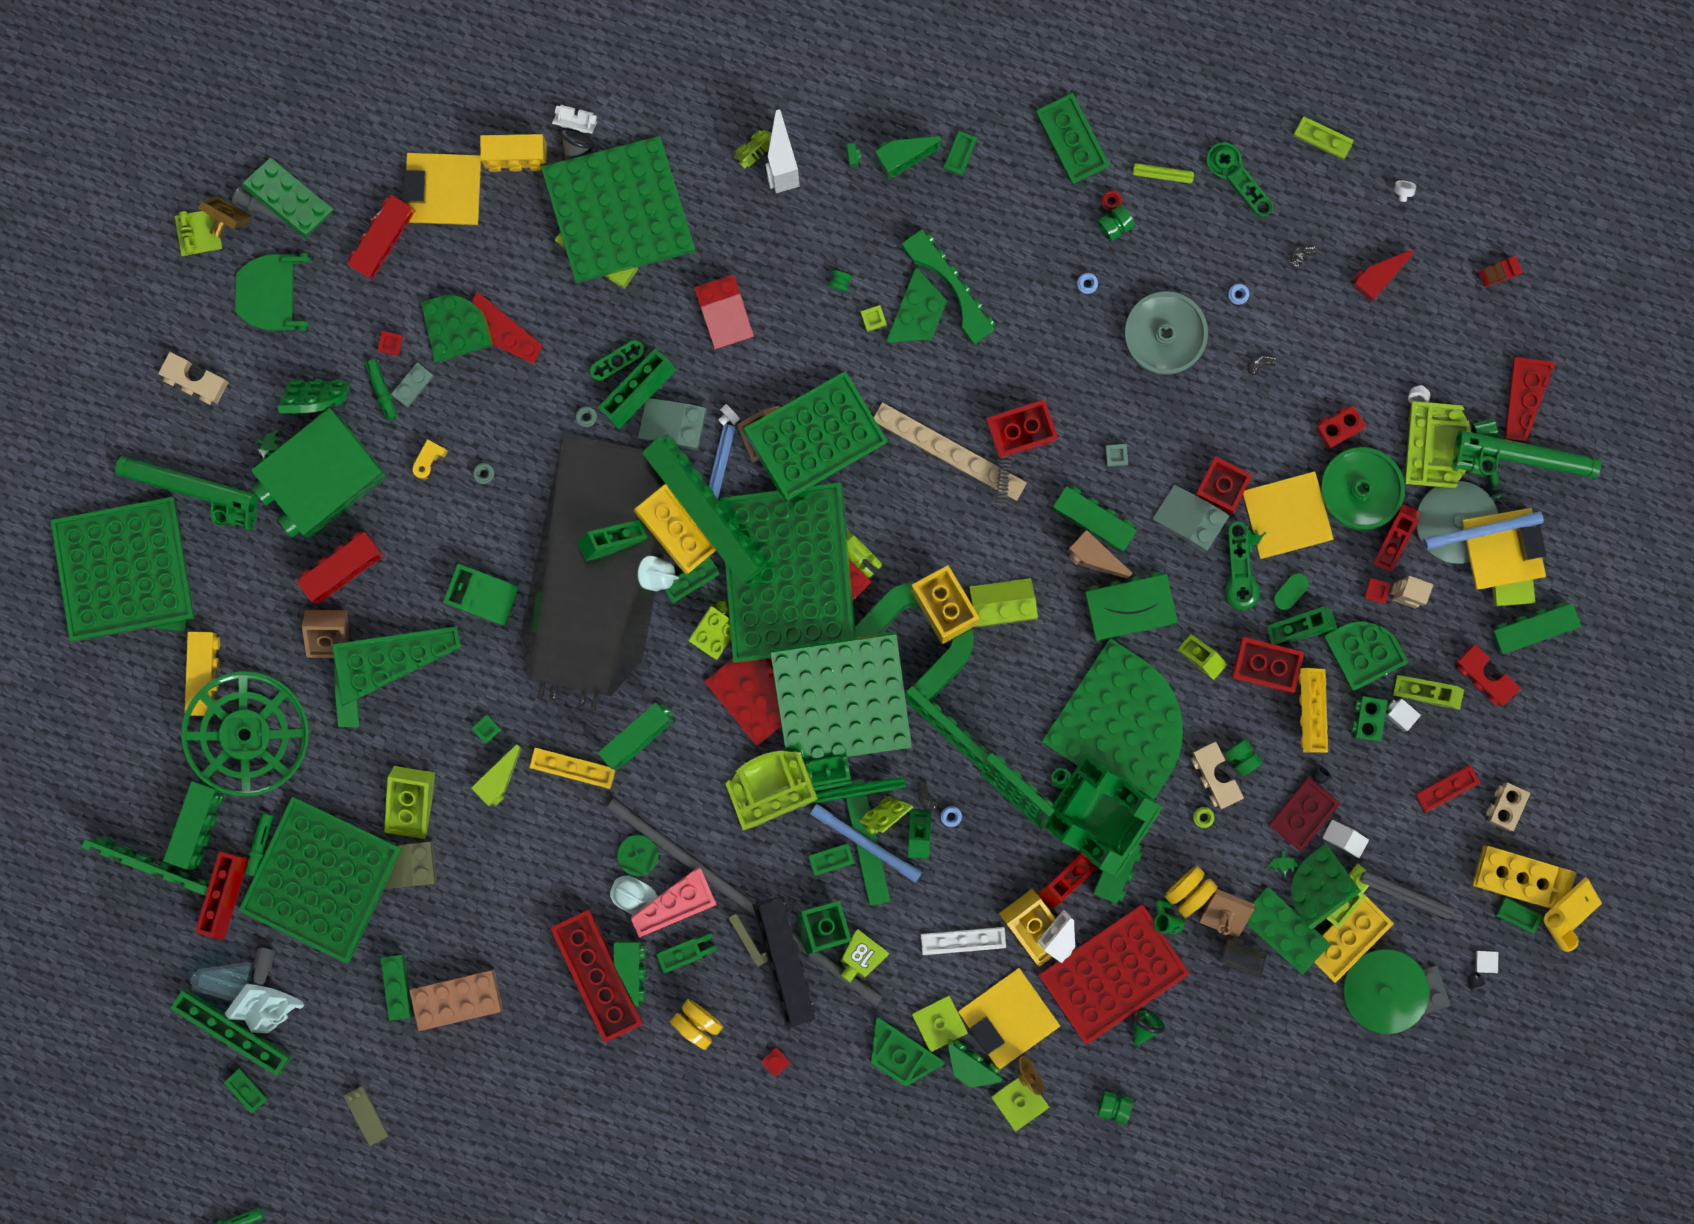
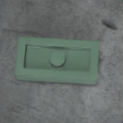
[391,362,434,408]

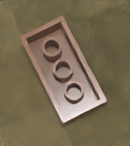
[410,970,503,1031]

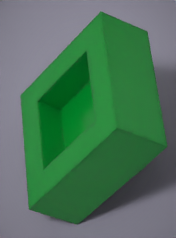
[847,143,862,168]
[472,715,501,744]

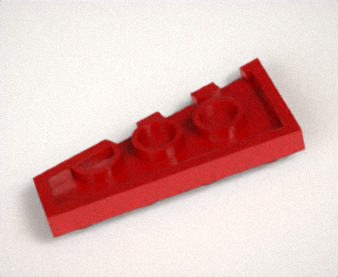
[472,292,543,364]

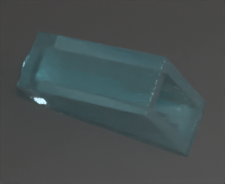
[190,961,254,1002]

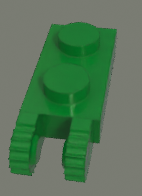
[656,933,718,973]

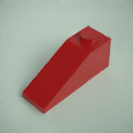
[1352,250,1414,302]
[1373,503,1421,573]
[1038,853,1097,909]

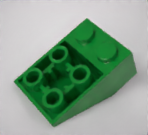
[443,564,519,626]
[614,941,646,1007]

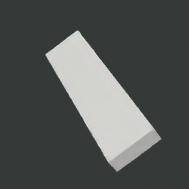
[921,927,1006,955]

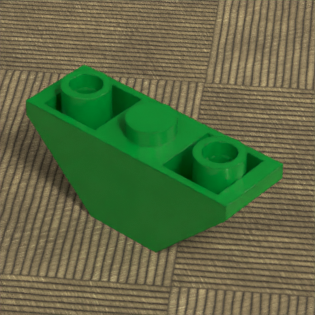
[947,1039,1002,1088]

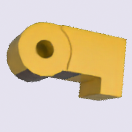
[413,439,448,479]

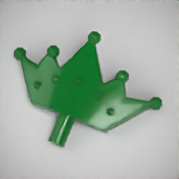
[256,429,280,460]
[1232,526,1266,552]
[1265,851,1299,877]

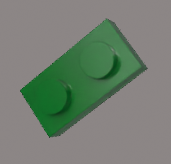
[809,844,854,876]
[224,1068,268,1114]

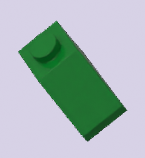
[908,810,931,859]

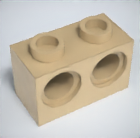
[1486,783,1530,831]

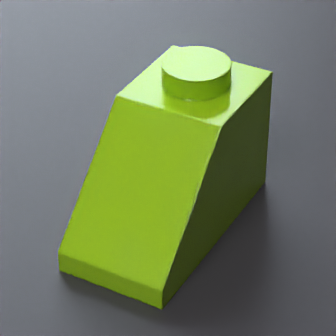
[1177,634,1227,680]

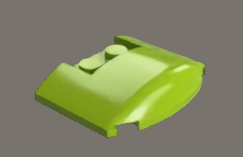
[1405,401,1472,488]
[726,751,818,830]

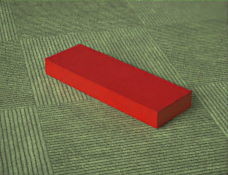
[1415,765,1480,813]

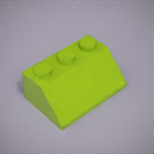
[969,578,1038,628]

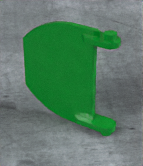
[235,253,310,331]

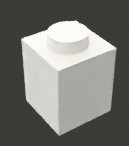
[1385,699,1421,732]

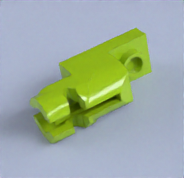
[846,528,882,578]
[1326,864,1369,929]

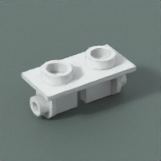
[552,104,597,134]

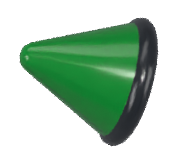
[1133,1009,1165,1046]

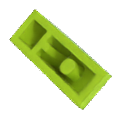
[1393,675,1464,710]
[472,745,521,806]

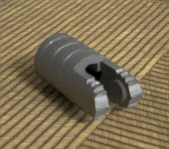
[252,948,275,986]

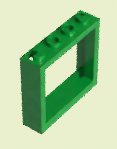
[598,703,674,770]

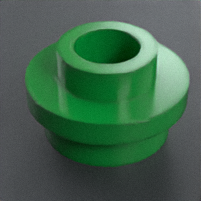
[1051,768,1072,789]

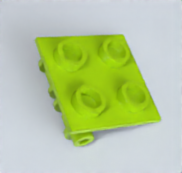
[733,130,772,169]
[175,211,222,256]
[688,606,731,660]
[859,795,913,835]

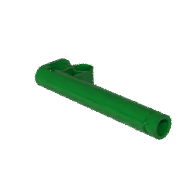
[1451,430,1601,479]
[115,456,258,531]

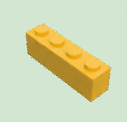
[185,632,220,716]

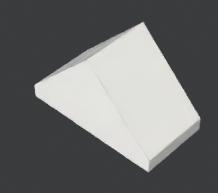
[1322,820,1369,858]

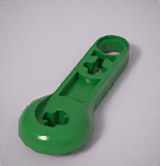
[1207,142,1273,218]
[1225,522,1260,611]

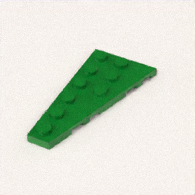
[332,627,460,707]

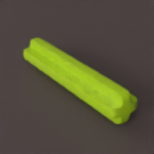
[1133,163,1194,183]

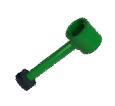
[1472,419,1506,498]

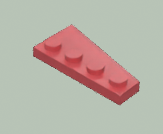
[631,866,716,937]

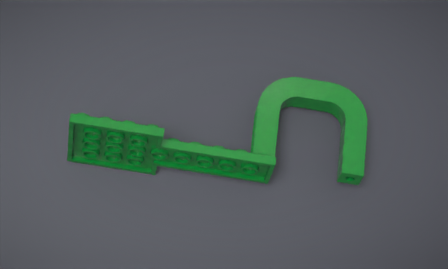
[855,582,1055,831]

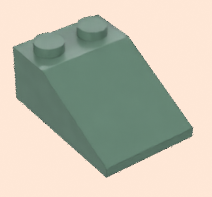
[638,398,707,451]
[1152,485,1230,553]

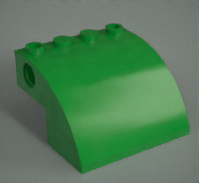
[1046,754,1163,877]

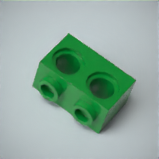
[1351,696,1388,742]

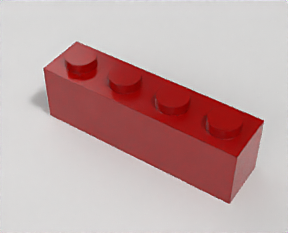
[347,195,416,280]
[195,851,248,940]

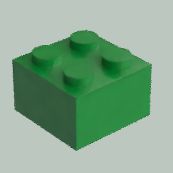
[795,901,852,955]

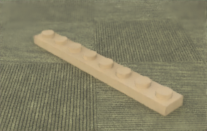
[874,402,1027,501]

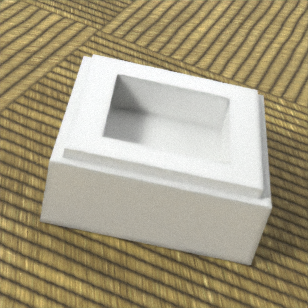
[1475,951,1498,973]

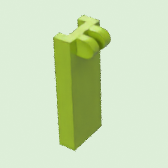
[1294,117,1354,160]

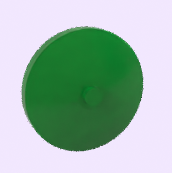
[1320,447,1405,530]
[1344,949,1429,1034]

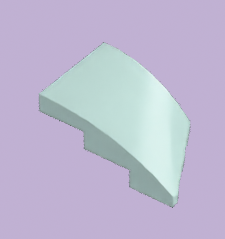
[225,984,304,1033]

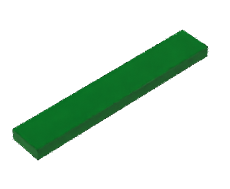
[844,779,890,906]

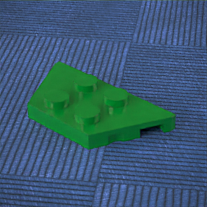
[886,268,947,344]
[871,1017,945,1087]

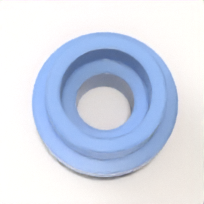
[1077,273,1098,294]
[1228,284,1249,305]
[941,806,962,827]

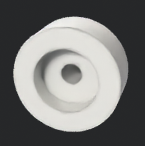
[1394,180,1416,202]
[1408,385,1430,404]
[718,404,740,426]

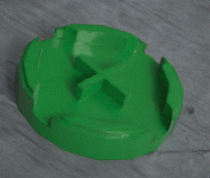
[617,835,659,876]

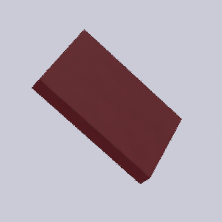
[1268,777,1341,852]

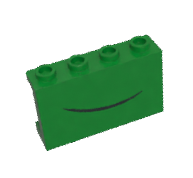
[1084,572,1178,642]

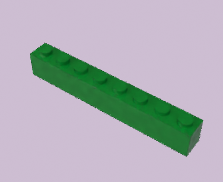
[642,434,768,583]

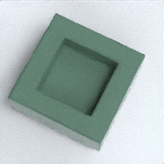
[1105,444,1128,467]

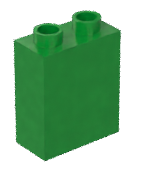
[251,407,388,539]

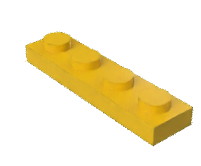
[529,748,616,789]

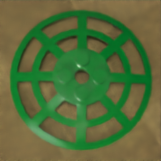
[181,671,309,797]

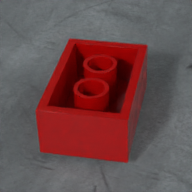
[1230,637,1304,694]

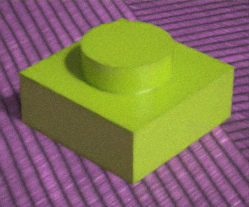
[861,305,887,332]

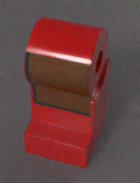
[1479,256,1523,287]

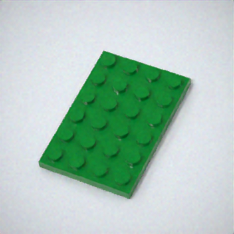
[742,371,888,502]

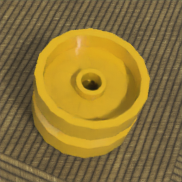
[1164,865,1218,918]
[670,998,724,1050]

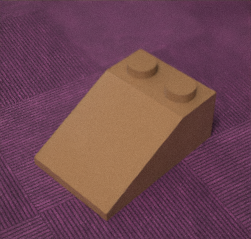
[1067,530,1132,579]

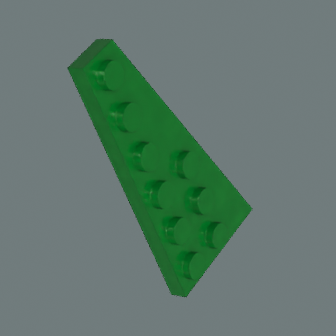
[82,837,210,896]

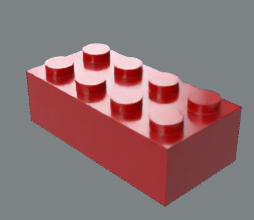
[296,532,385,604]

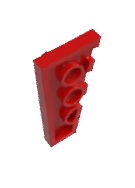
[1504,357,1556,442]

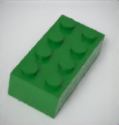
[163,781,225,870]

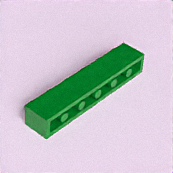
[170,989,293,1076]

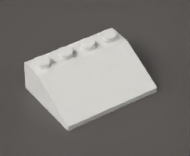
[765,110,800,193]

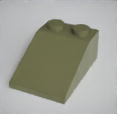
[384,842,438,889]

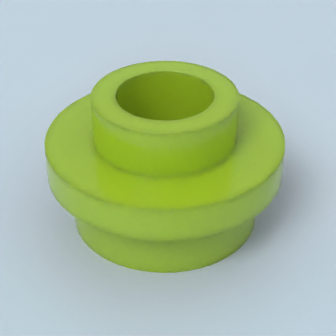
[1193,807,1214,828]

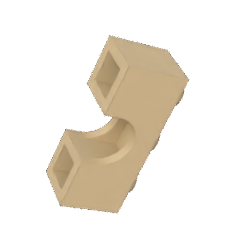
[158,352,229,405]
[1390,576,1433,608]
[1191,742,1244,809]

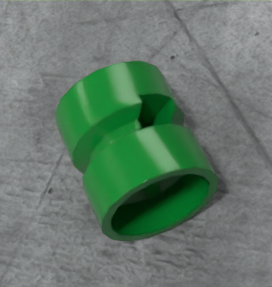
[1097,204,1136,242]
[1224,738,1263,778]
[1097,1090,1133,1125]

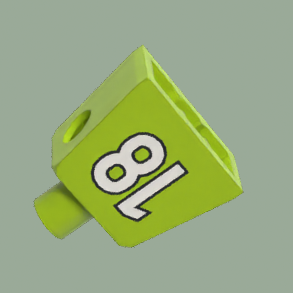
[840,929,889,983]

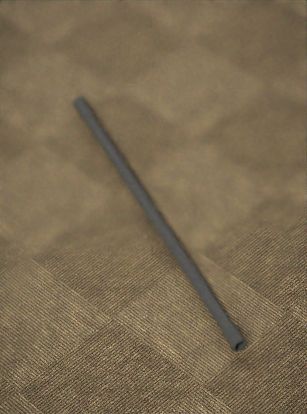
[607,798,883,1007]

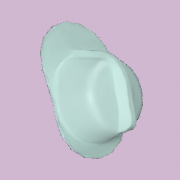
[638,556,679,591]
[610,876,658,915]

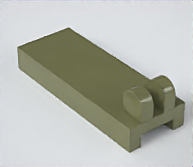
[729,913,768,967]
[344,1086,389,1146]

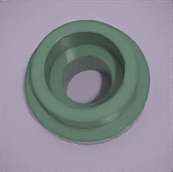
[576,406,597,427]
[473,463,494,484]

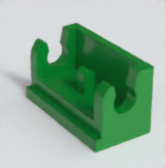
[805,754,852,791]

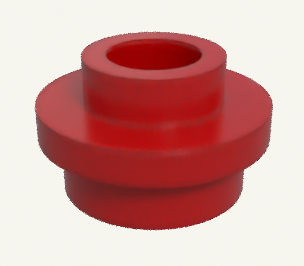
[1101,191,1122,211]

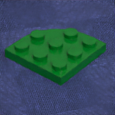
[421,295,493,363]
[278,379,351,413]
[1323,622,1409,691]
[1291,844,1361,930]

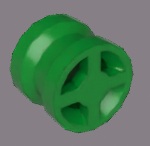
[828,270,852,293]

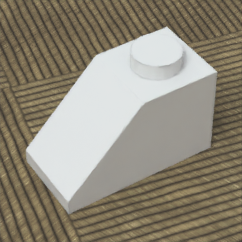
[1037,910,1075,963]

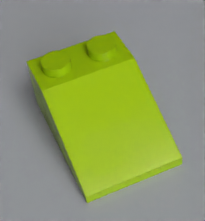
[384,766,435,839]

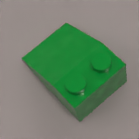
[875,136,941,180]

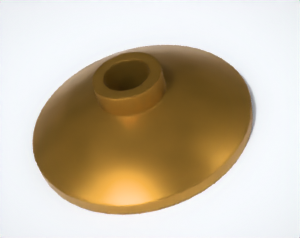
[1018,1056,1044,1095]

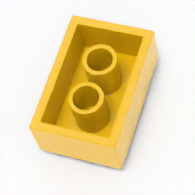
[480,134,547,172]
[911,565,980,644]

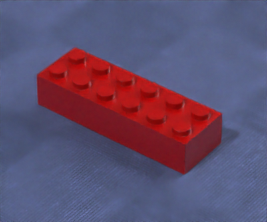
[550,909,644,1043]

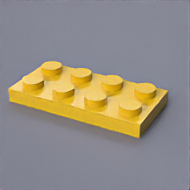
[633,484,716,575]
[1299,668,1328,753]
[1314,894,1394,983]

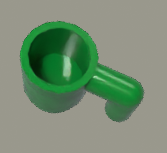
[1154,900,1184,934]

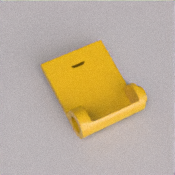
[1544,877,1602,952]

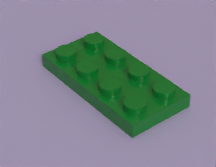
[1036,93,1110,185]
[242,157,333,239]
[1246,887,1331,975]

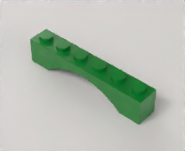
[902,230,995,346]

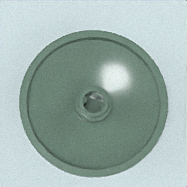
[1124,292,1208,375]
[1415,481,1498,564]

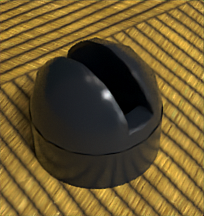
[1312,765,1331,784]
[1467,972,1485,989]

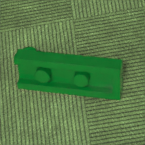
[664,556,721,604]

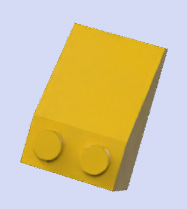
[999,889,1055,967]

